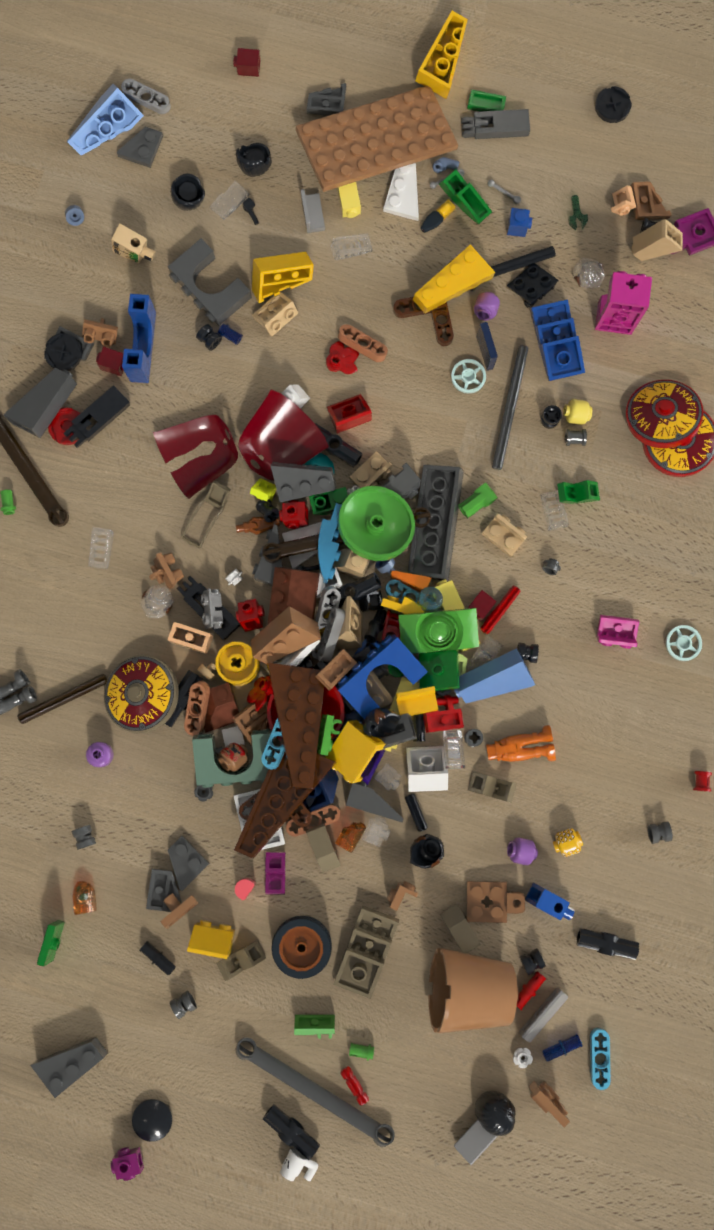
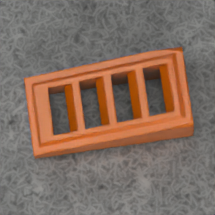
[390,571,431,594]

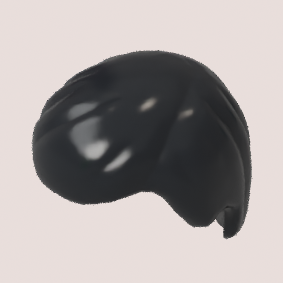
[236,143,272,177]
[170,173,205,211]
[475,1091,516,1136]

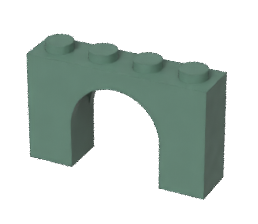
[192,729,274,788]

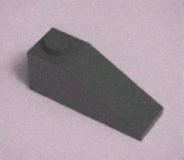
[346,781,403,823]

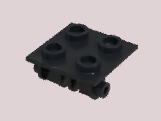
[507,264,559,308]

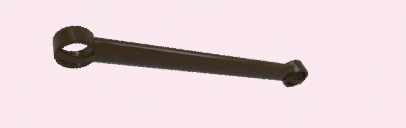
[0,416,69,527]
[262,507,431,563]

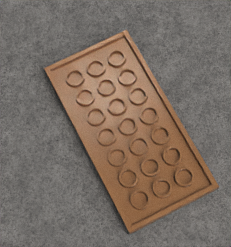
[296,86,458,192]

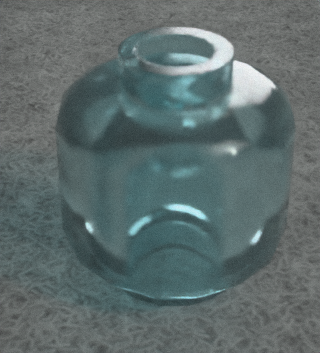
[417,587,443,612]

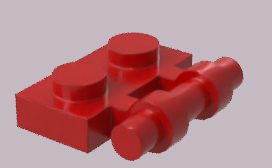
[423,695,464,733]

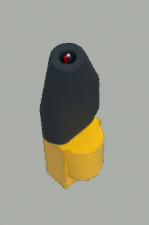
[420,199,456,233]

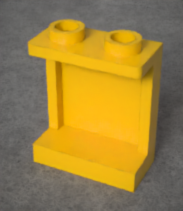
[325,720,386,784]

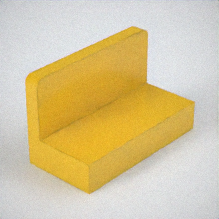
[396,686,438,716]

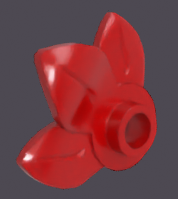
[326,341,359,374]
[247,676,273,712]

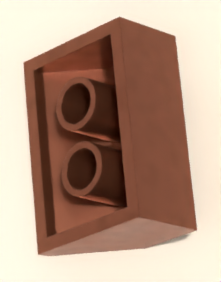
[267,567,320,625]

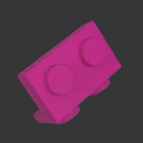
[596,615,639,649]

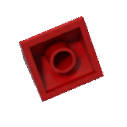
[326,394,372,434]

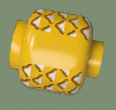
[553,828,584,857]

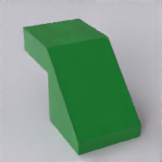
[557,480,600,504]

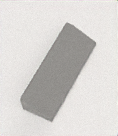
[519,988,568,1042]
[454,1119,498,1165]

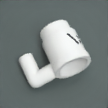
[280,1148,318,1181]

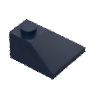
[303,769,339,812]

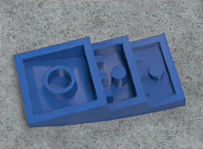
[530,299,585,381]

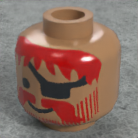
[218,743,248,772]

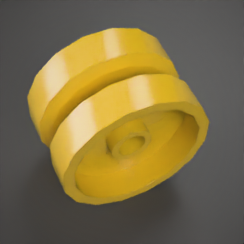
[215,642,260,686]

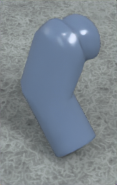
[432,157,460,173]

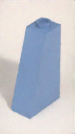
[454,648,535,703]

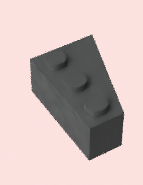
[271,462,337,502]
[30,1037,108,1098]

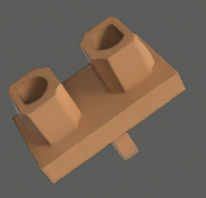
[82,318,118,348]
[149,552,184,590]

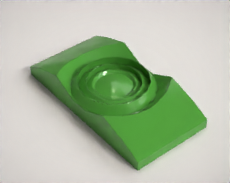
[398,608,479,653]

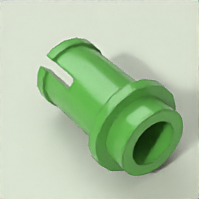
[0,490,16,515]
[349,1043,375,1061]

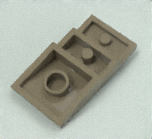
[333,905,399,999]

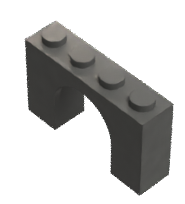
[168,238,252,326]

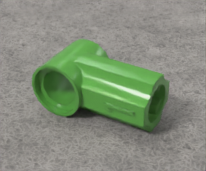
[458,483,498,519]

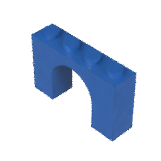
[122,294,156,383]
[335,635,428,720]

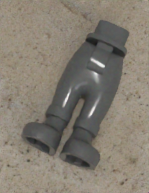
[0,669,37,715]

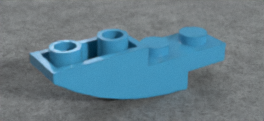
[318,503,342,584]

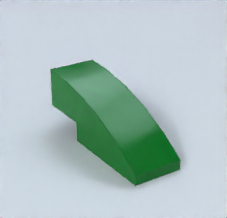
[439,170,492,224]

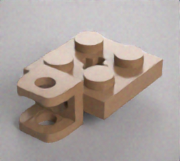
[467,881,525,923]
[529,1080,570,1128]

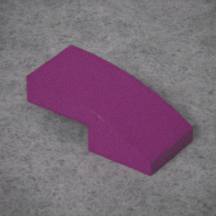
[265,852,286,895]

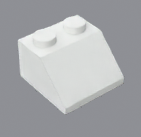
[406,746,448,792]

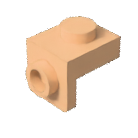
[611,185,636,216]

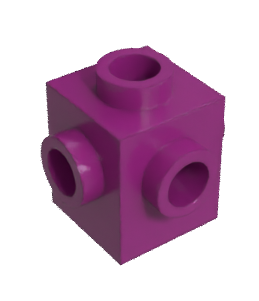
[111,1147,144,1181]

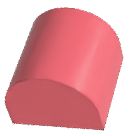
[235,878,256,900]

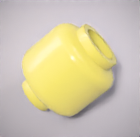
[563,399,592,425]

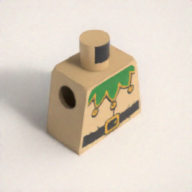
[111,223,156,263]

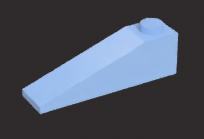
[67,84,144,155]

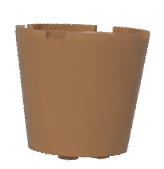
[428,948,518,1033]

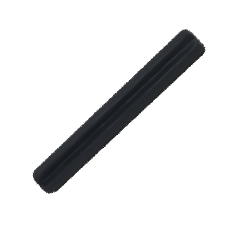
[491,246,556,277]

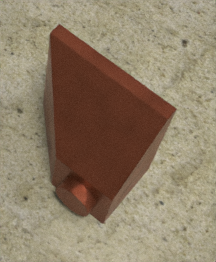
[196,683,240,733]

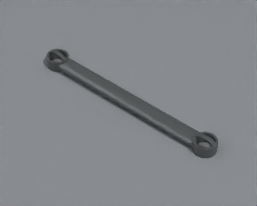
[235,1038,395,1147]

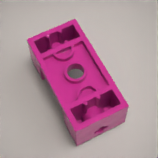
[595,271,652,335]

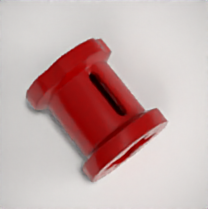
[693,771,712,792]

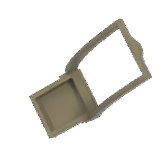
[181,480,231,548]

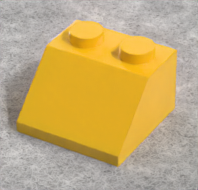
[187,920,235,959]

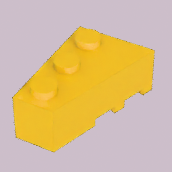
[252,251,314,303]

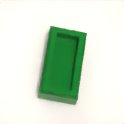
[467,89,507,112]

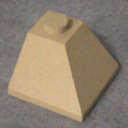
[336,596,363,650]

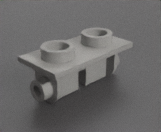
[201,588,223,630]

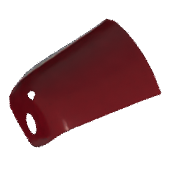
[238,389,329,481]
[153,414,238,499]

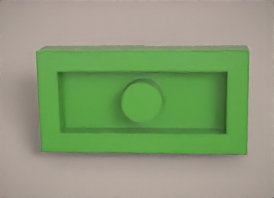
[317,714,342,756]
[294,1015,335,1039]

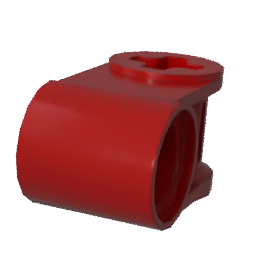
[382,610,400,641]

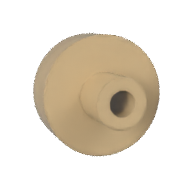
[197,662,216,682]

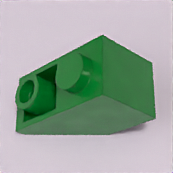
[309,487,348,515]

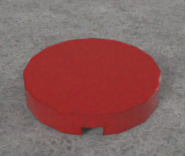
[48,407,81,445]

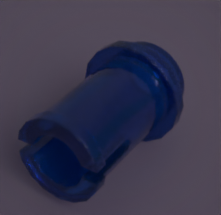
[218,323,243,345]

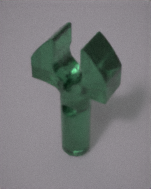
[568,195,588,230]

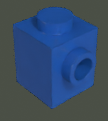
[507,208,532,237]

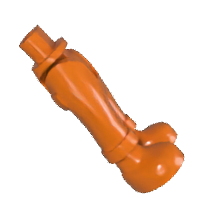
[486,725,556,762]

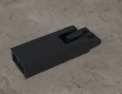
[64,385,130,448]
[176,576,241,641]

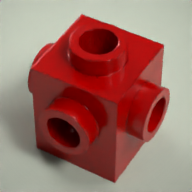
[279,500,309,529]
[236,599,265,632]

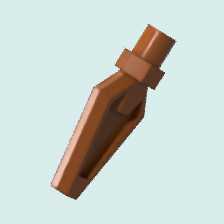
[236,517,280,535]

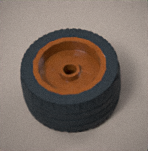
[271,916,332,979]

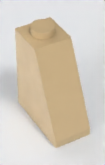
[631,219,683,261]
[333,549,370,580]

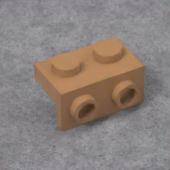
[387,881,418,911]

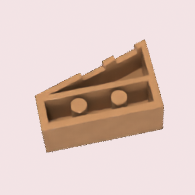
[250,606,321,665]

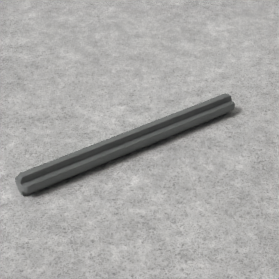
[492,345,529,470]

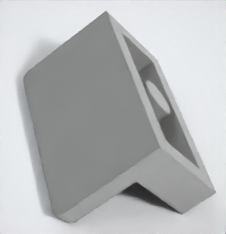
[301,189,325,233]

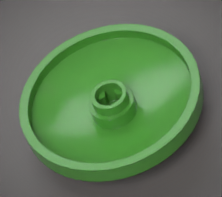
[337,486,415,561]

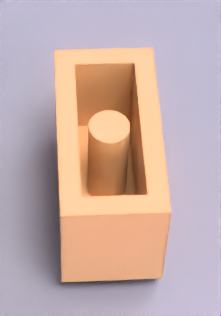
[168,622,213,654]

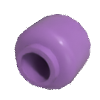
[474,292,500,321]
[86,742,114,768]
[507,837,538,865]

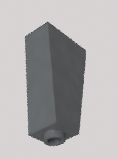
[3,368,77,438]

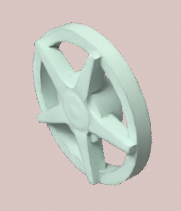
[451,359,486,394]
[666,625,702,661]

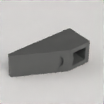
[252,524,283,586]

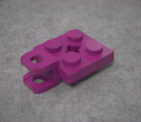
[671,208,714,256]

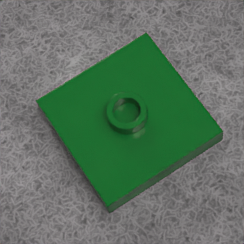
[419,650,460,691]
[37,920,65,967]

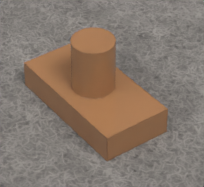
[315,649,357,690]
[160,893,199,929]

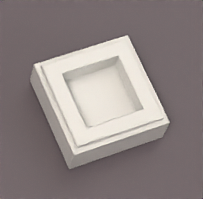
[222,726,245,747]

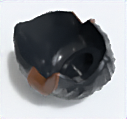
[363,708,401,738]
[410,834,444,869]

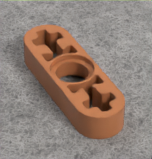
[338,324,388,362]
[184,681,210,736]
[286,805,340,837]

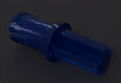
[542,1034,583,1061]

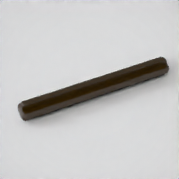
[17,674,107,724]

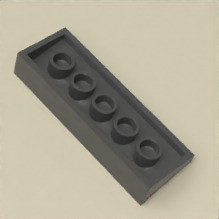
[408,465,464,582]

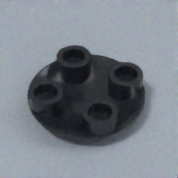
[132,1099,172,1142]

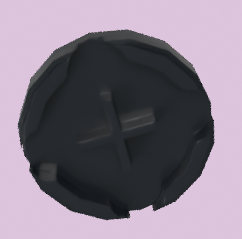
[595,86,632,123]
[44,333,82,371]

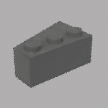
[381,463,421,500]

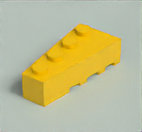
[415,10,468,99]
[413,244,495,313]

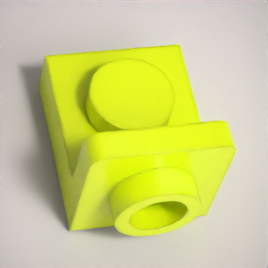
[250,478,276,501]

